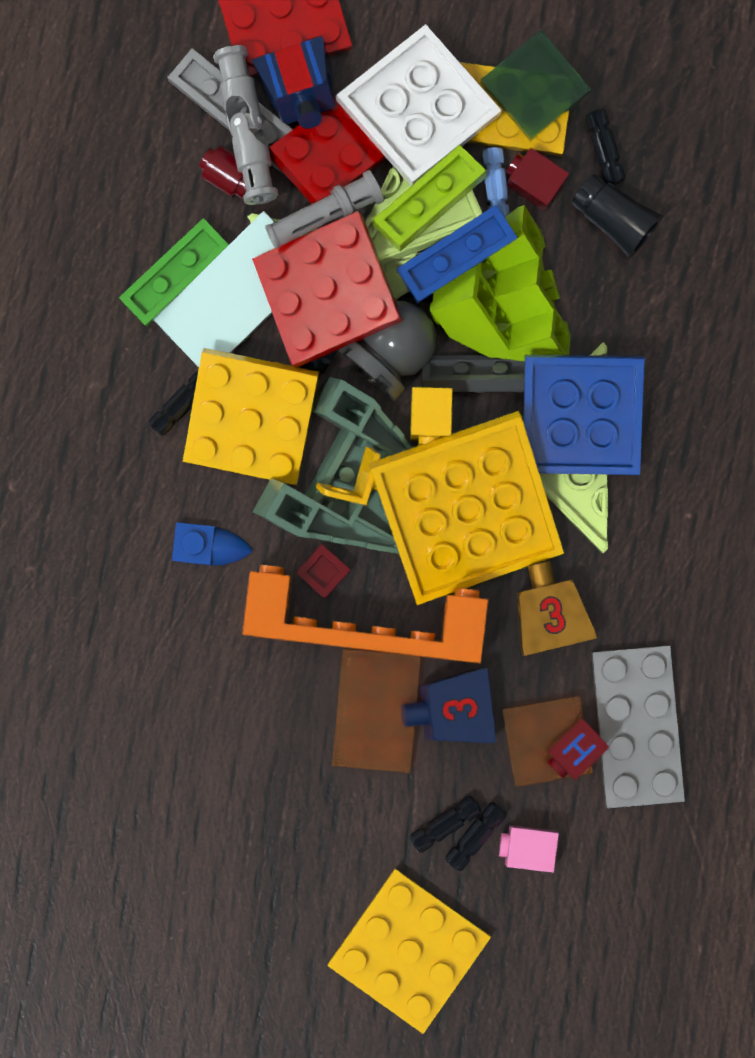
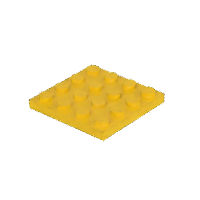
[369,411,564,605]

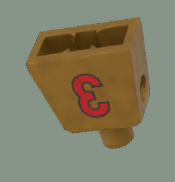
[517,561,597,656]

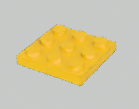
[183,348,319,485]
[327,868,491,1034]

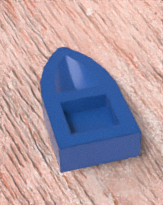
[172,522,252,566]

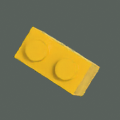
[410,387,452,446]

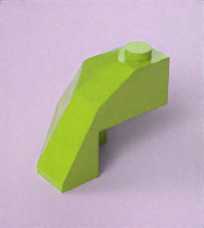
[430,205,571,361]

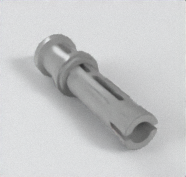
[265,170,384,249]

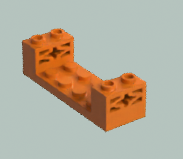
[242,565,488,663]

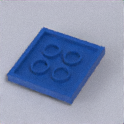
[523,354,644,475]

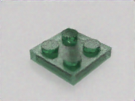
[480,30,591,142]

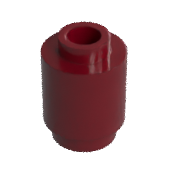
[199,145,246,199]

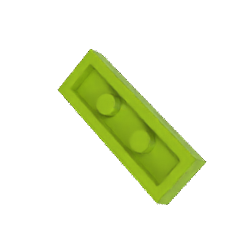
[373,144,486,252]

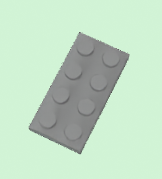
[591,646,685,808]

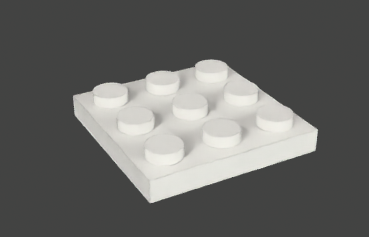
[336,24,502,186]

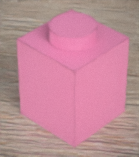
[499,825,559,873]

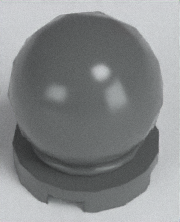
[337,301,437,401]

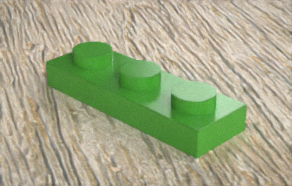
[119,218,229,328]

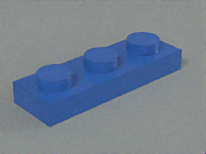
[396,205,517,303]

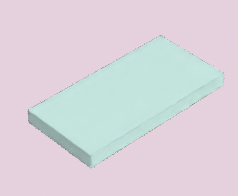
[154,211,292,367]

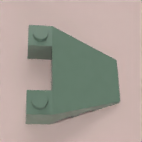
[253,376,413,554]

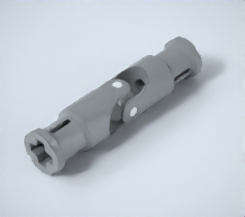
[213,45,279,205]

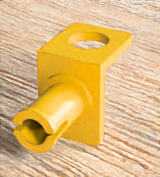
[316,446,380,505]

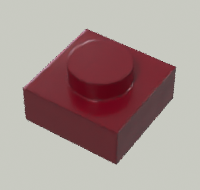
[296,544,351,599]

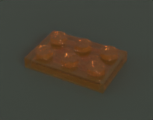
[332,649,420,773]

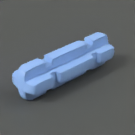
[482,147,510,217]

